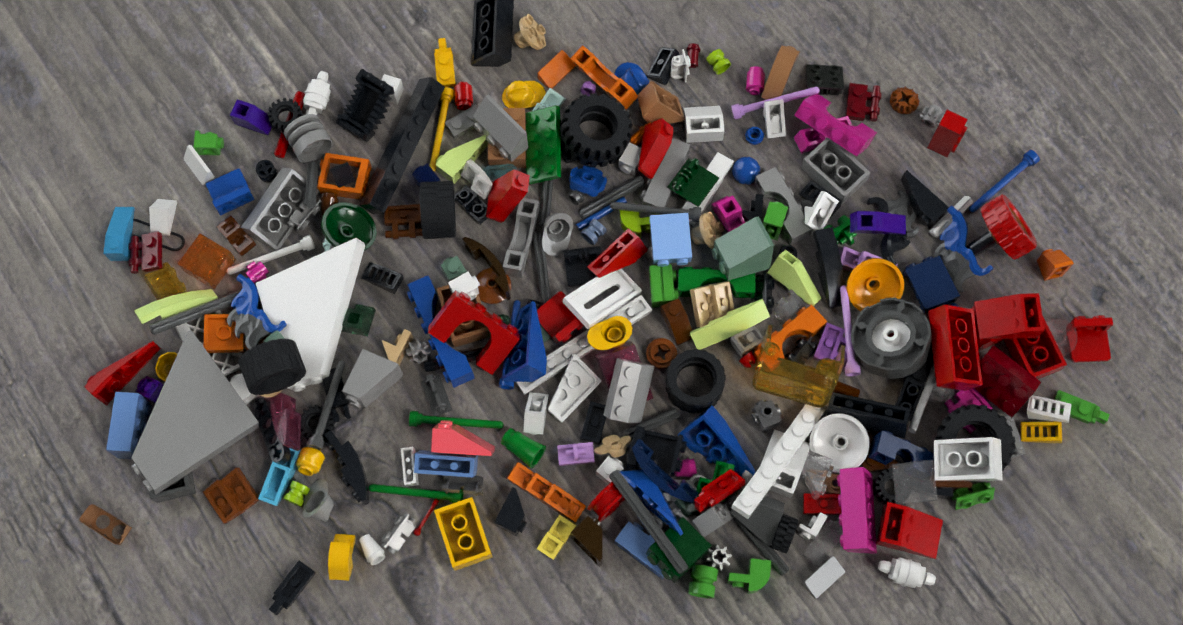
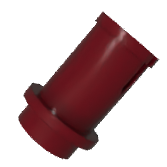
[686,43,701,68]

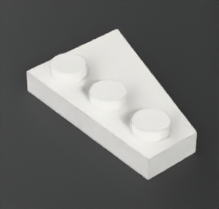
[547,354,602,423]

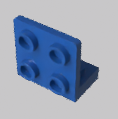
[206,168,255,216]

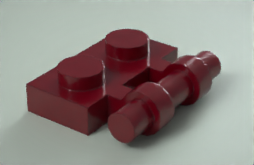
[846,83,882,122]
[129,231,162,274]

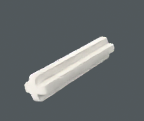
[929,196,973,238]

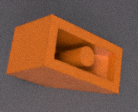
[1037,249,1074,281]

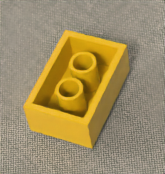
[434,497,493,571]

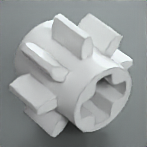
[706,545,732,571]

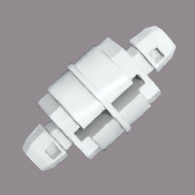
[303,71,331,115]
[878,557,936,588]

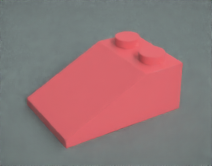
[431,420,495,456]

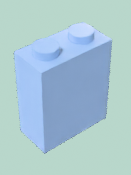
[649,213,692,267]

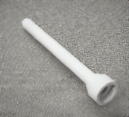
[226,235,315,275]

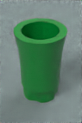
[501,428,546,469]

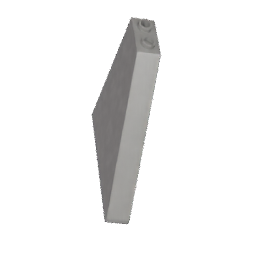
[131,330,259,495]

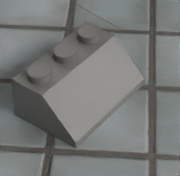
[473,94,528,162]
[603,358,655,423]

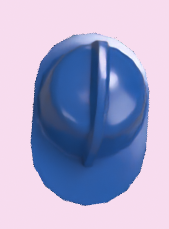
[615,62,649,101]

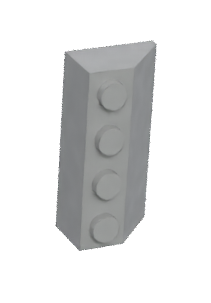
[241,168,319,251]

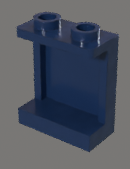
[902,256,960,314]

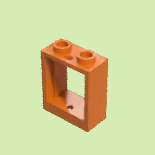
[317,153,372,200]

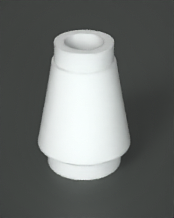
[359,534,385,565]

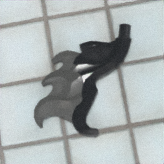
[867,190,919,265]

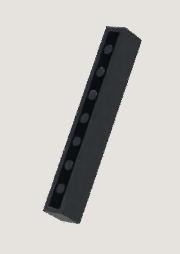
[359,77,445,214]

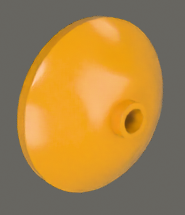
[846,258,904,311]

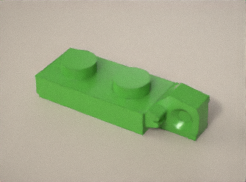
[1052,390,1110,424]

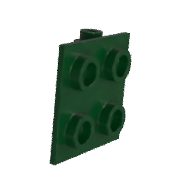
[667,158,720,207]

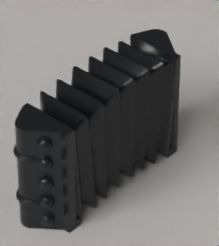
[336,69,395,142]

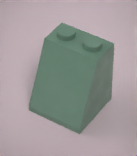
[712,216,774,281]

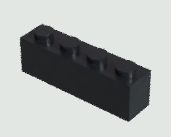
[827,392,911,438]

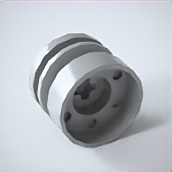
[284,114,333,163]

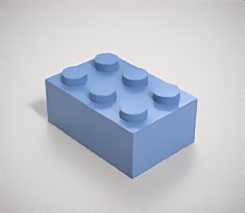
[106,392,152,459]

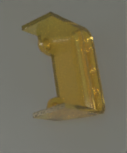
[752,325,845,408]

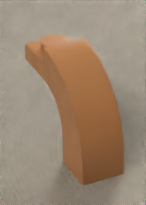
[761,46,800,99]

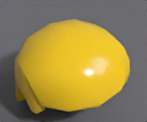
[155,352,177,382]

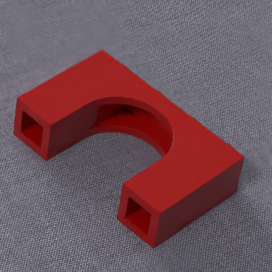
[428,290,520,375]

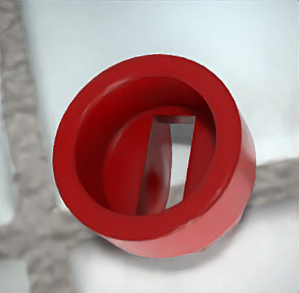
[739,351,756,368]

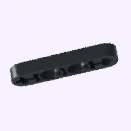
[253,398,291,464]

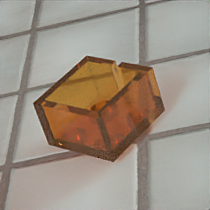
[178,233,236,290]

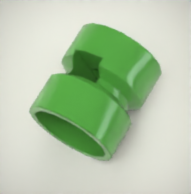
[688,565,718,599]

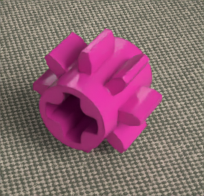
[245,261,269,284]

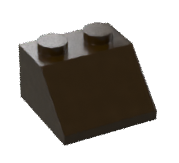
[571,516,603,567]

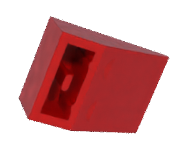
[974,293,1045,340]
[876,502,943,559]

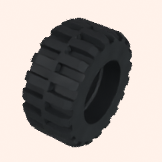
[560,93,633,167]
[935,404,1015,482]

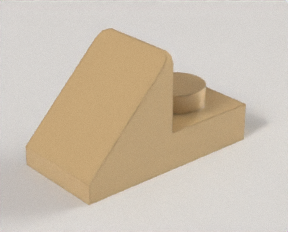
[382,329,414,365]

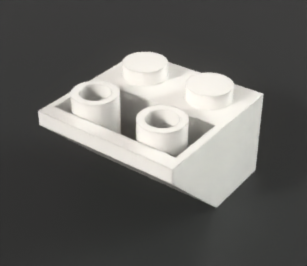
[683,106,725,143]

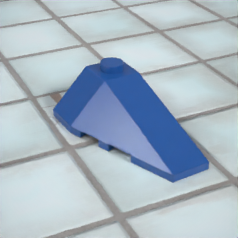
[502,301,547,382]
[620,470,683,536]

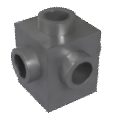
[751,399,782,432]

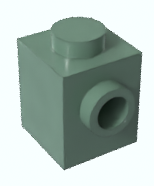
[441,256,467,282]

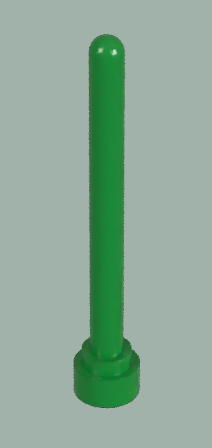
[409,411,504,429]
[368,484,464,503]

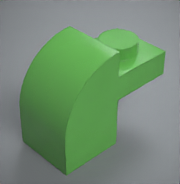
[727,558,771,594]

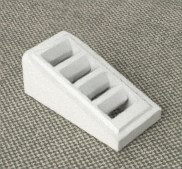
[1027,396,1072,423]

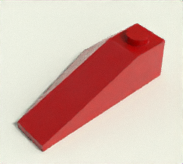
[84,341,161,406]

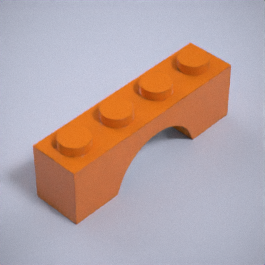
[570,45,638,110]
[754,304,827,374]

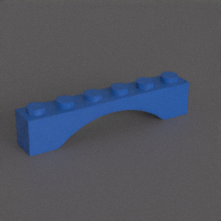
[406,275,475,388]

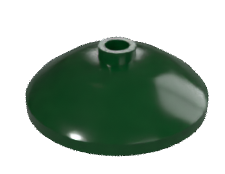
[321,202,377,251]

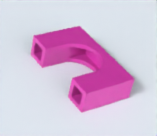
[794,94,877,157]

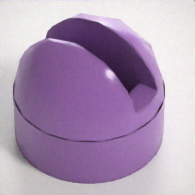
[580,81,596,96]

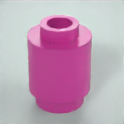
[746,66,765,95]

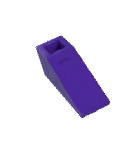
[850,211,906,235]

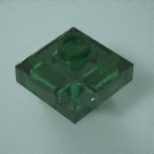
[342,304,376,337]

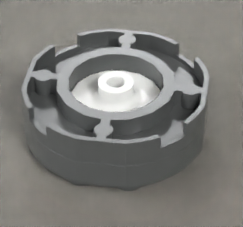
[851,298,932,379]

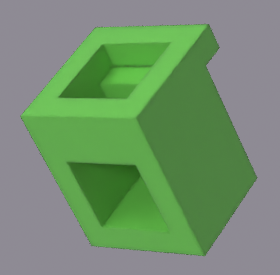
[193,130,224,155]

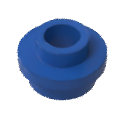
[745,127,764,145]

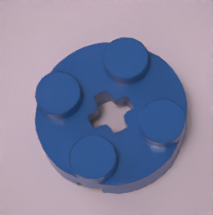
[569,166,607,197]

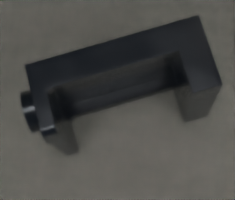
[628,426,687,478]

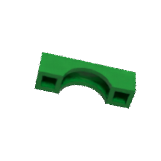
[678,267,755,299]

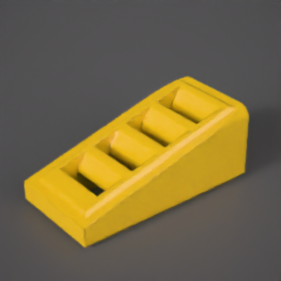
[1020,422,1062,443]

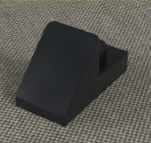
[742,194,764,223]

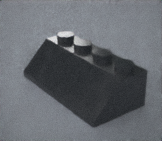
[471,0,514,67]

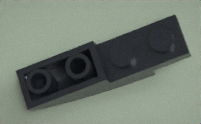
[895,349,934,422]
[324,430,369,505]

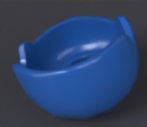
[732,157,761,185]

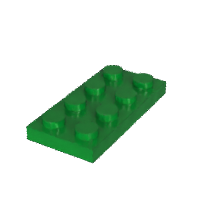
[526,105,561,185]

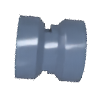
[580,219,607,245]

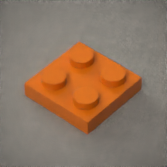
[203,314,244,353]

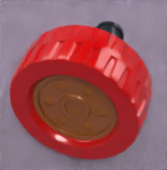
[966,195,1037,260]

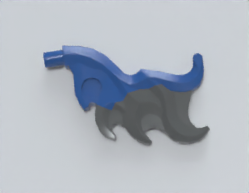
[935,206,993,293]
[227,274,287,350]

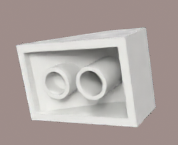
[934,437,1003,481]

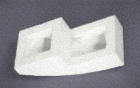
[461,159,493,200]

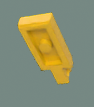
[434,38,456,87]

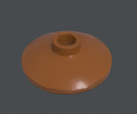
[476,268,511,304]

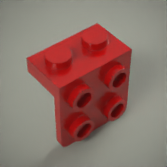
[537,291,584,344]
[1066,315,1113,363]

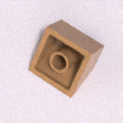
[638,81,685,124]

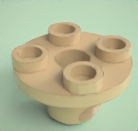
[514,14,546,50]
[691,211,724,249]

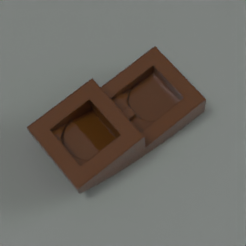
[216,215,256,256]

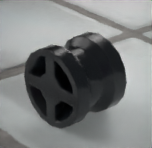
[255,160,277,182]

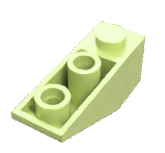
[767,249,821,306]

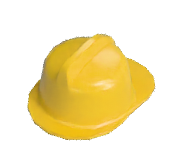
[502,80,546,108]
[587,316,633,350]

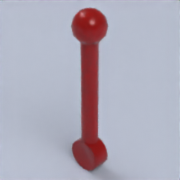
[413,499,439,536]

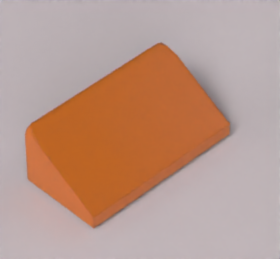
[537,50,576,89]

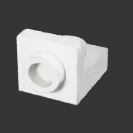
[796,512,827,540]

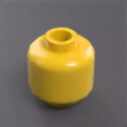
[296,447,325,476]

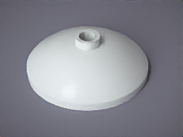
[809,413,870,473]

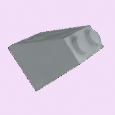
[342,349,403,408]

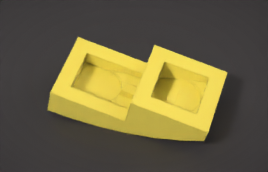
[537,514,577,560]

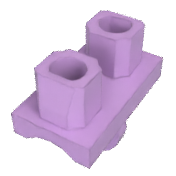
[557,442,595,466]

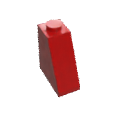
[486,169,530,223]

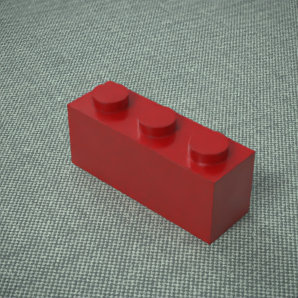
[927,109,968,157]

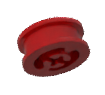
[587,482,625,522]

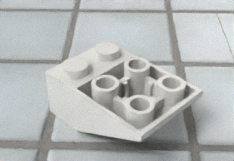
[760,429,810,498]

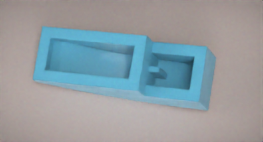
[258,444,301,506]

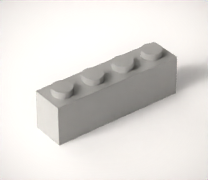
[640,138,690,215]

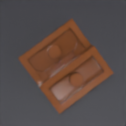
[203,468,259,524]

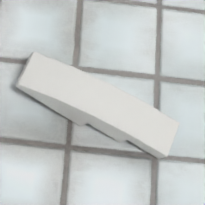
[682,152,734,226]

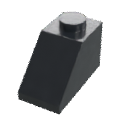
[494,487,527,536]

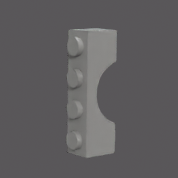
[754,167,812,245]
[503,198,540,278]

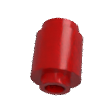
[454,82,473,110]

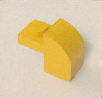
[328,534,356,581]

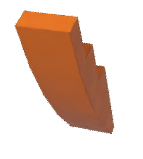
[506,462,586,523]

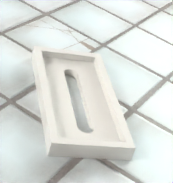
[562,268,642,329]

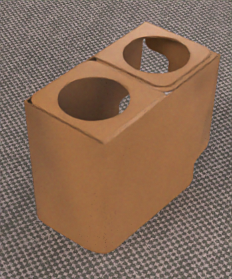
[79,504,132,545]

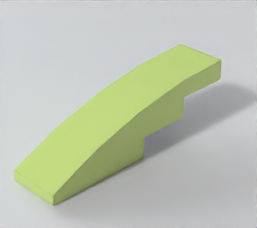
[134,289,218,324]
[690,299,770,350]

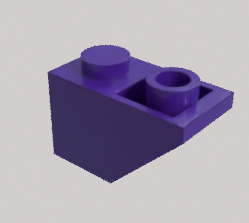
[230,99,272,136]
[135,376,164,404]

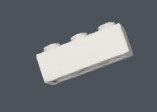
[401,447,419,487]

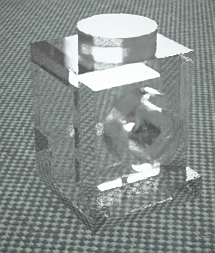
[773,289,804,322]

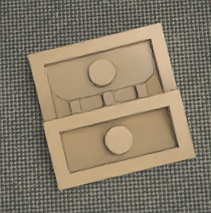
[690,281,734,327]

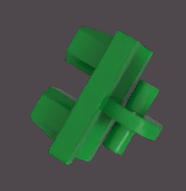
[824,215,857,246]

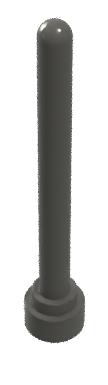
[610,202,701,222]
[307,360,345,450]

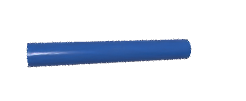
[576,197,627,231]

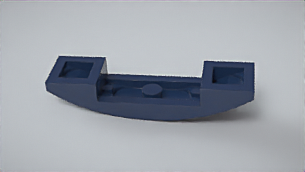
[632,439,698,503]

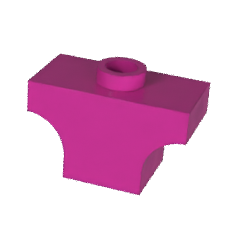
[711,195,745,232]

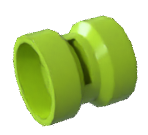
[706,49,731,75]
[283,480,310,507]

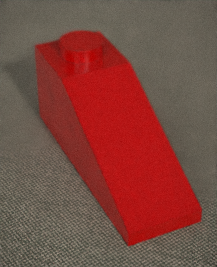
[638,118,674,179]
[587,228,648,278]

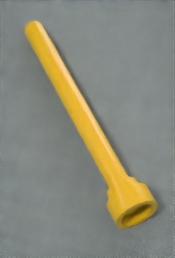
[429,87,454,172]

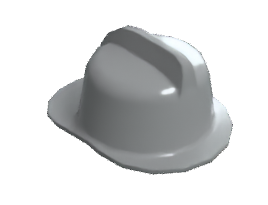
[541,213,573,256]
[303,479,334,522]

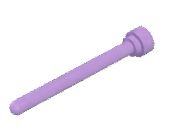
[731,87,820,120]
[840,285,861,376]

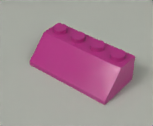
[837,467,877,554]

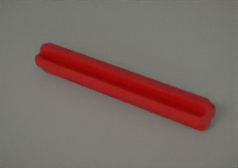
[274,91,305,159]

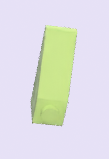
[435,135,488,184]

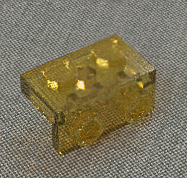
[144,262,186,300]

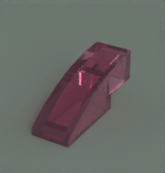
[270,393,301,451]

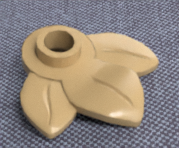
[593,435,632,458]

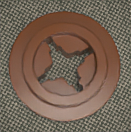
[890,86,920,114]
[646,338,677,369]

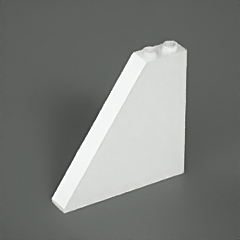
[256,238,365,392]

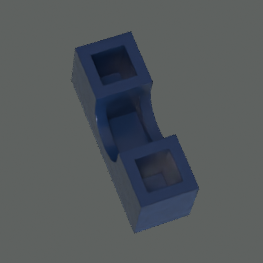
[868,431,934,481]

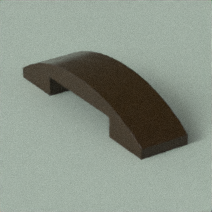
[462,237,511,301]

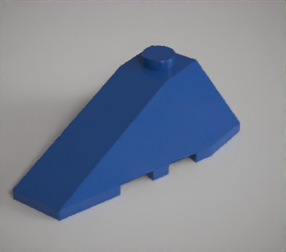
[677,405,756,477]

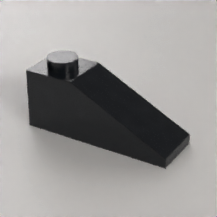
[901,170,949,228]

